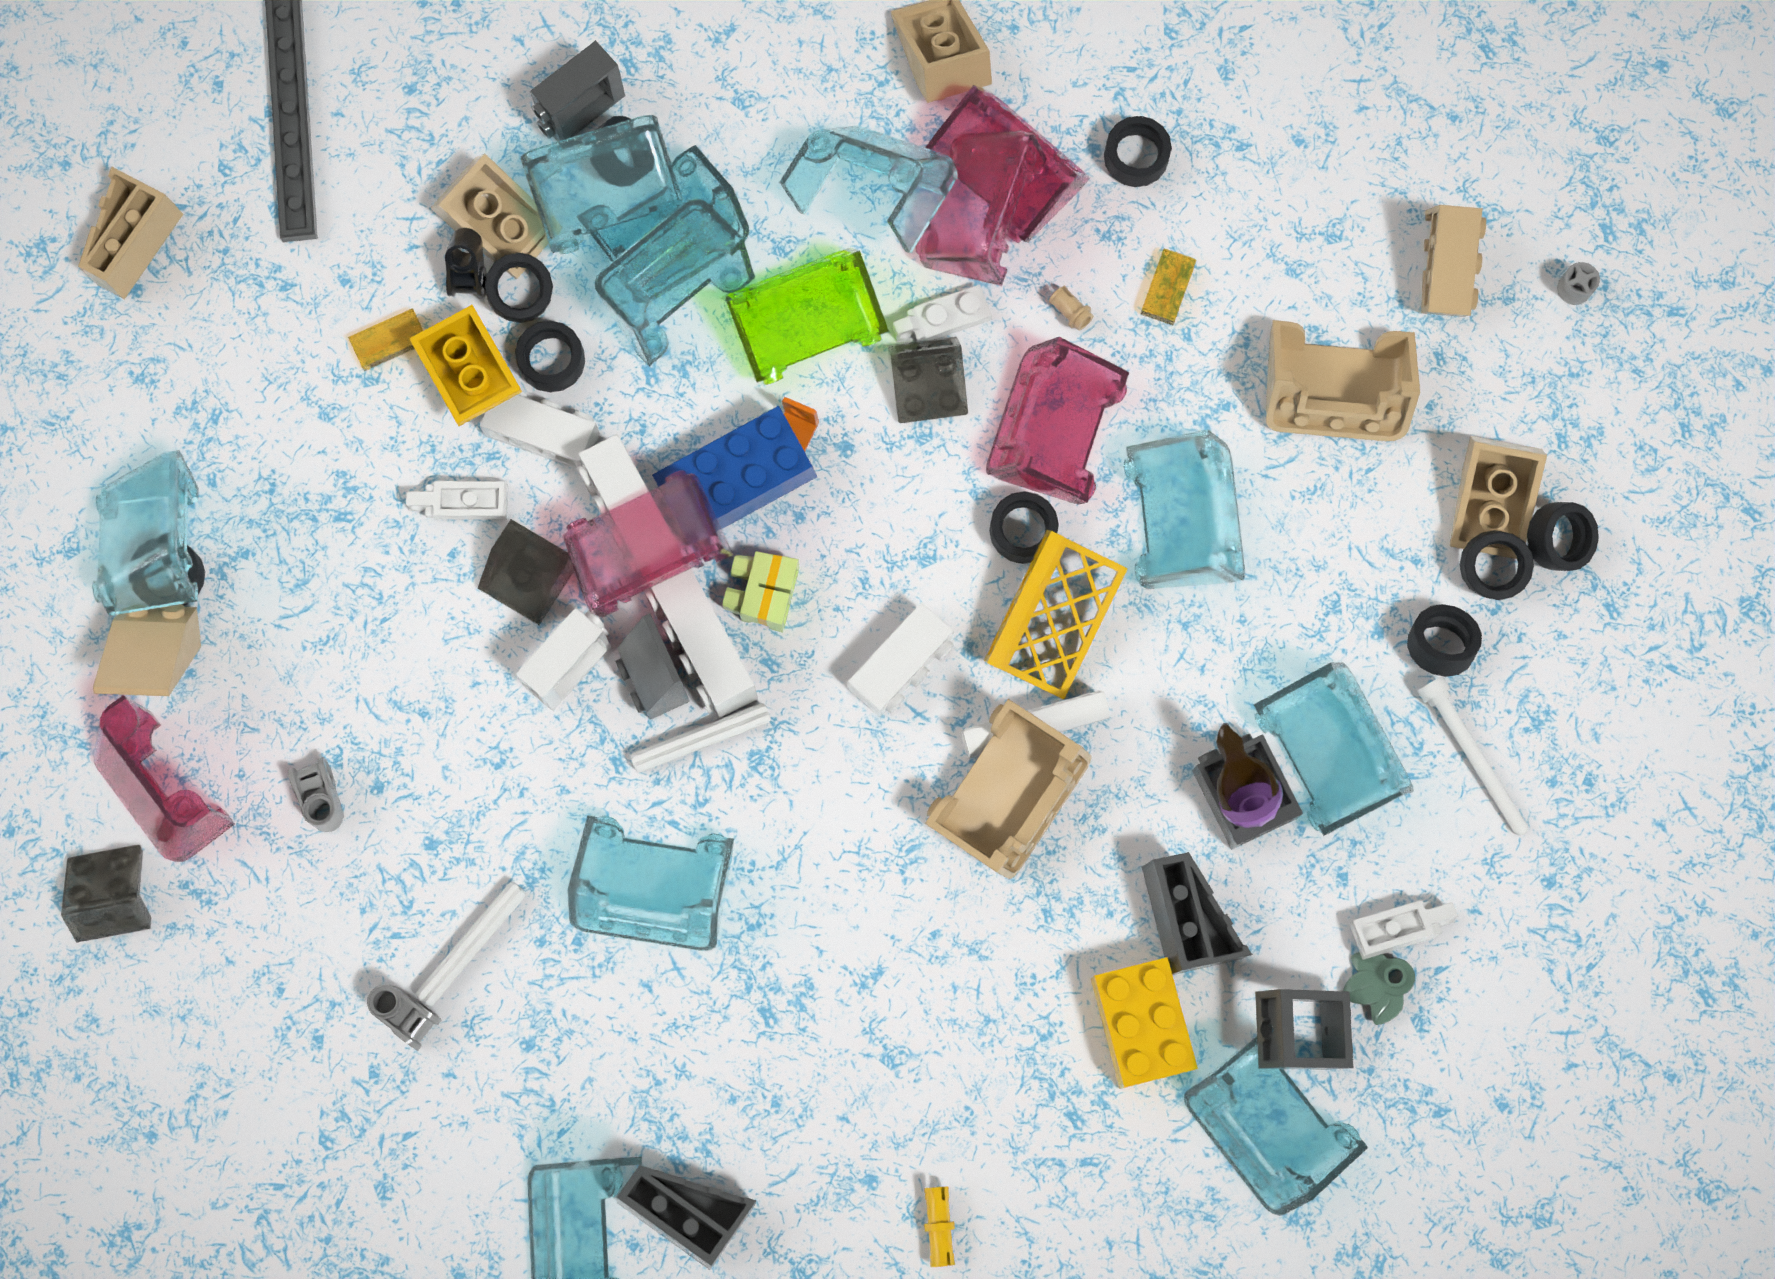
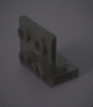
[887,336,968,423]
[61,845,152,943]

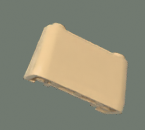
[1266,320,1420,441]
[925,699,1092,879]

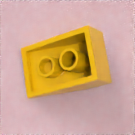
[409,305,522,426]

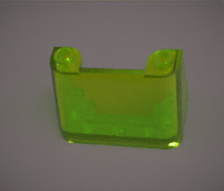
[721,248,889,385]

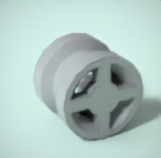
[1557,262,1600,305]

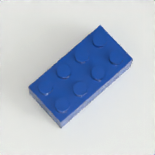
[652,406,817,545]

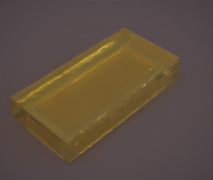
[1140,248,1197,326]
[348,308,424,371]

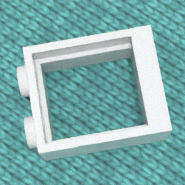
[516,608,611,711]

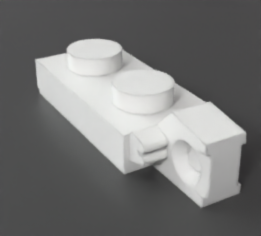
[893,284,992,343]
[406,481,508,520]
[1350,900,1458,960]

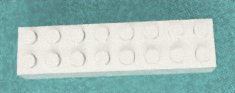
[577,434,758,719]

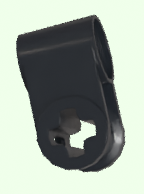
[445,228,487,298]

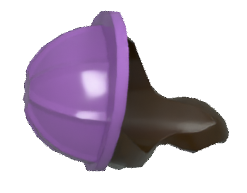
[1216,723,1283,828]

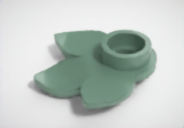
[1343,952,1415,1025]

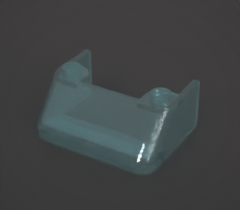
[779,125,958,253]
[527,1157,642,1279]

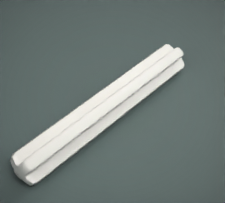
[631,703,771,773]
[416,882,526,1006]

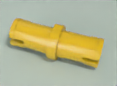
[924,1186,955,1267]

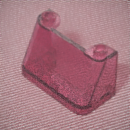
[922,85,1090,243]
[916,131,1047,286]
[986,336,1129,505]
[563,470,734,618]
[93,695,235,862]

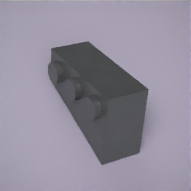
[1142,852,1253,975]
[616,1165,757,1270]

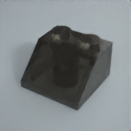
[478,519,578,626]

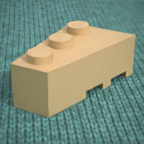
[78,166,183,300]
[1421,205,1486,317]

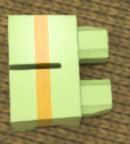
[722,551,800,633]

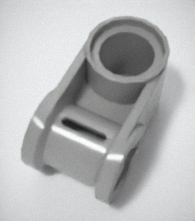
[288,757,344,832]
[367,985,442,1051]

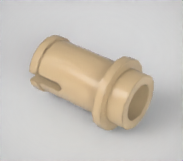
[1049,285,1094,331]

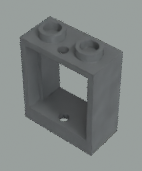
[530,40,625,146]
[1192,733,1303,850]
[1255,989,1354,1070]

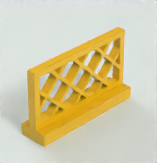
[984,530,1128,699]

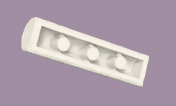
[960,690,1110,759]

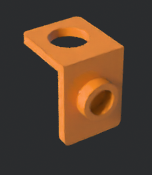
[782,397,819,451]

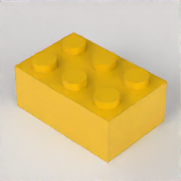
[1091,957,1198,1089]

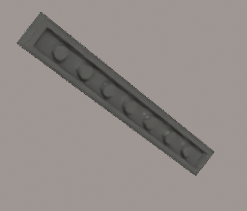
[265,0,318,243]

